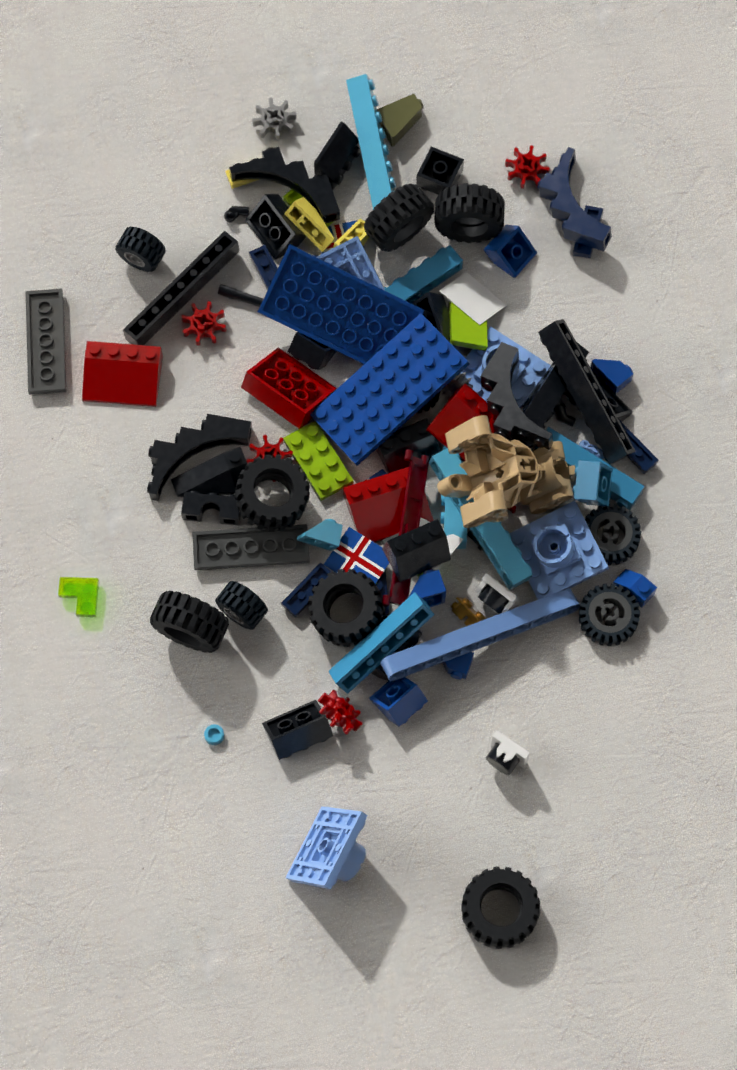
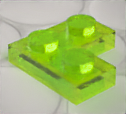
[58,577,99,617]

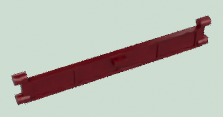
[382,450,429,607]

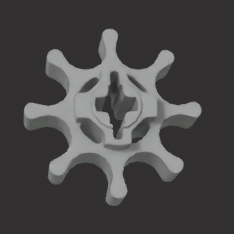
[252,98,297,141]

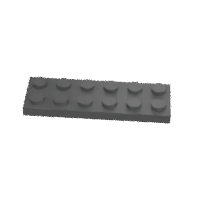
[25,288,67,395]
[193,524,310,570]

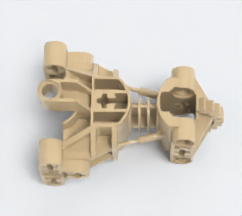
[437,415,576,528]

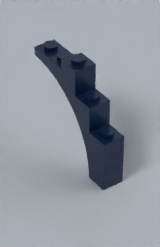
[538,147,612,252]

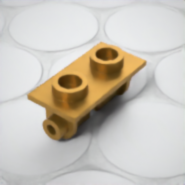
[450,597,486,626]

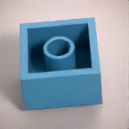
[573,461,613,506]

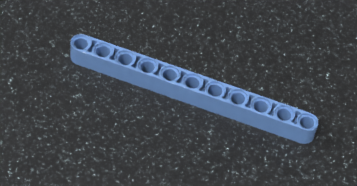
[380,589,580,681]

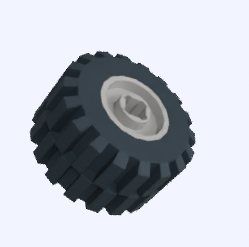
[115,226,166,272]
[215,581,268,630]

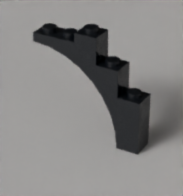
[229,147,340,224]
[480,342,553,450]
[147,414,252,501]

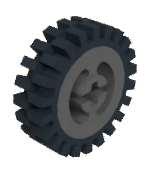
[585,504,641,565]
[579,584,640,646]

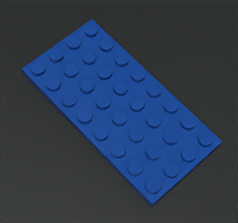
[258,244,424,364]
[311,313,470,466]

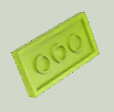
[283,421,354,501]

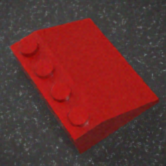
[82,341,163,407]
[241,347,337,429]
[426,383,499,462]
[343,467,434,543]

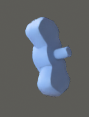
[579,440,604,459]

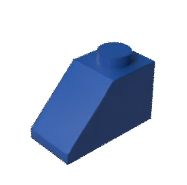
[590,359,633,394]
[613,569,657,608]
[443,652,474,680]

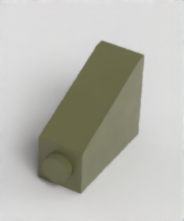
[377,94,424,147]

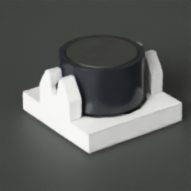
[475,574,521,614]
[486,730,529,775]

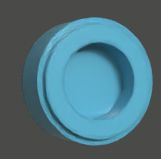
[204,724,224,745]

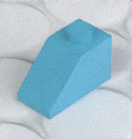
[297,519,343,551]

